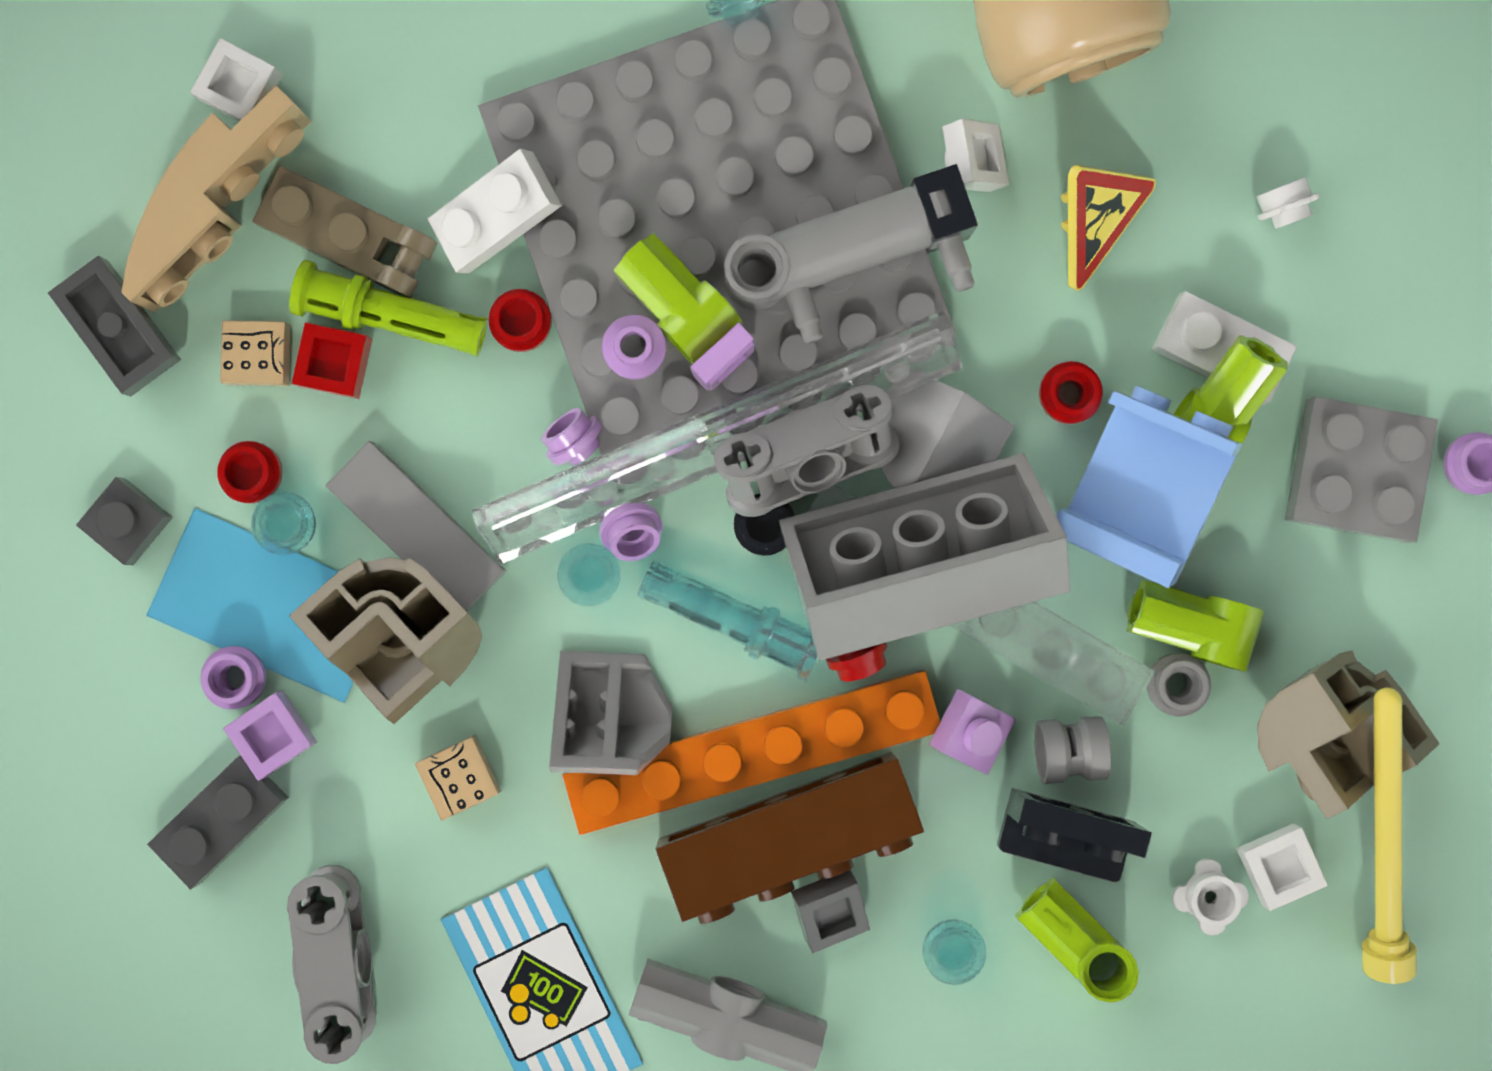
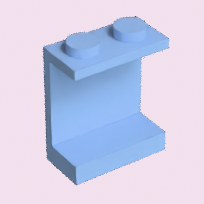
[1056,385,1242,588]

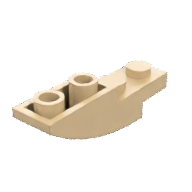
[121,86,311,312]

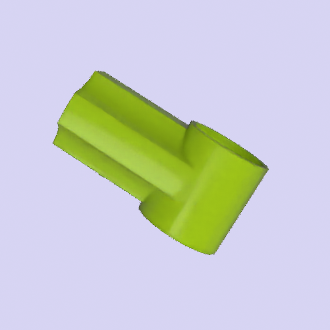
[613,233,743,364]
[1173,335,1288,443]
[1126,581,1264,672]
[1015,877,1139,1003]

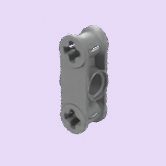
[714,385,900,517]
[287,864,377,1064]

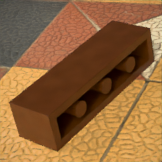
[655,752,925,924]

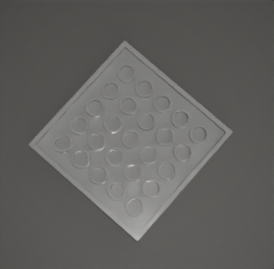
[478,0,956,459]

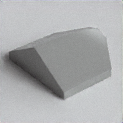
[870,367,1014,488]
[549,651,672,775]

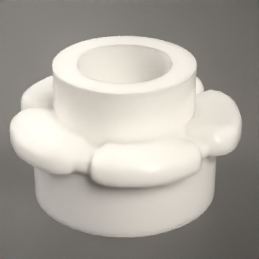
[1256,177,1320,229]

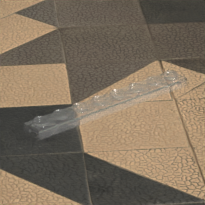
[472,310,962,564]

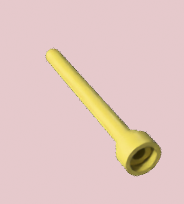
[1362,688,1417,984]

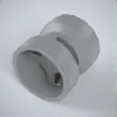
[1034,716,1111,784]

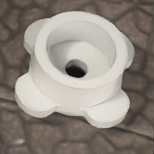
[1172,859,1249,935]

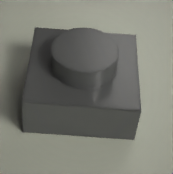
[76,477,173,565]
[791,870,870,954]

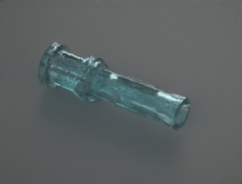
[637,560,818,682]

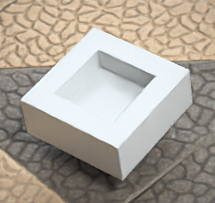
[190,38,282,121]
[942,118,1009,192]
[1236,823,1328,911]

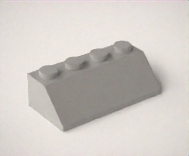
[779,453,1070,661]

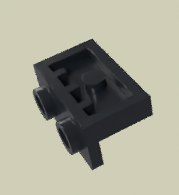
[997,788,1152,882]

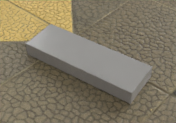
[325,441,507,612]

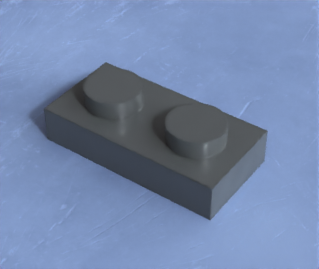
[47,255,181,397]
[147,755,289,890]

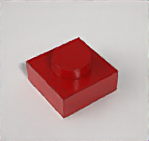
[291,322,372,399]

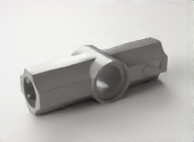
[629,959,827,1071]

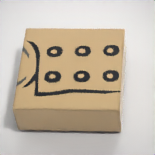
[220,321,291,387]
[415,735,502,821]

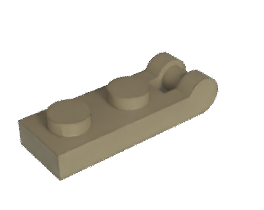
[252,166,438,298]

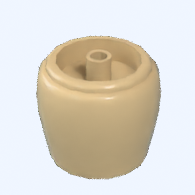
[973,0,1171,98]

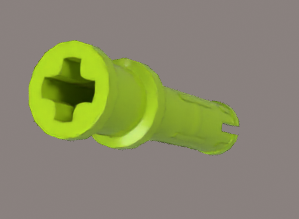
[289,260,488,357]

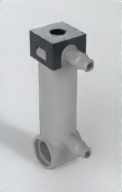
[724,164,978,344]

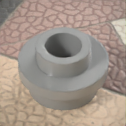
[1146,653,1211,716]

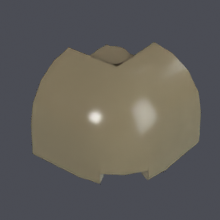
[289,557,482,724]
[1257,650,1440,819]

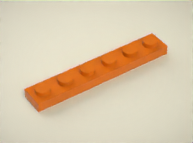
[562,669,940,835]

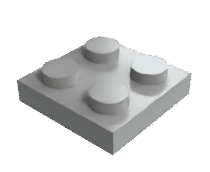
[1285,397,1438,543]

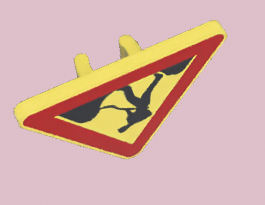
[1061,165,1156,291]

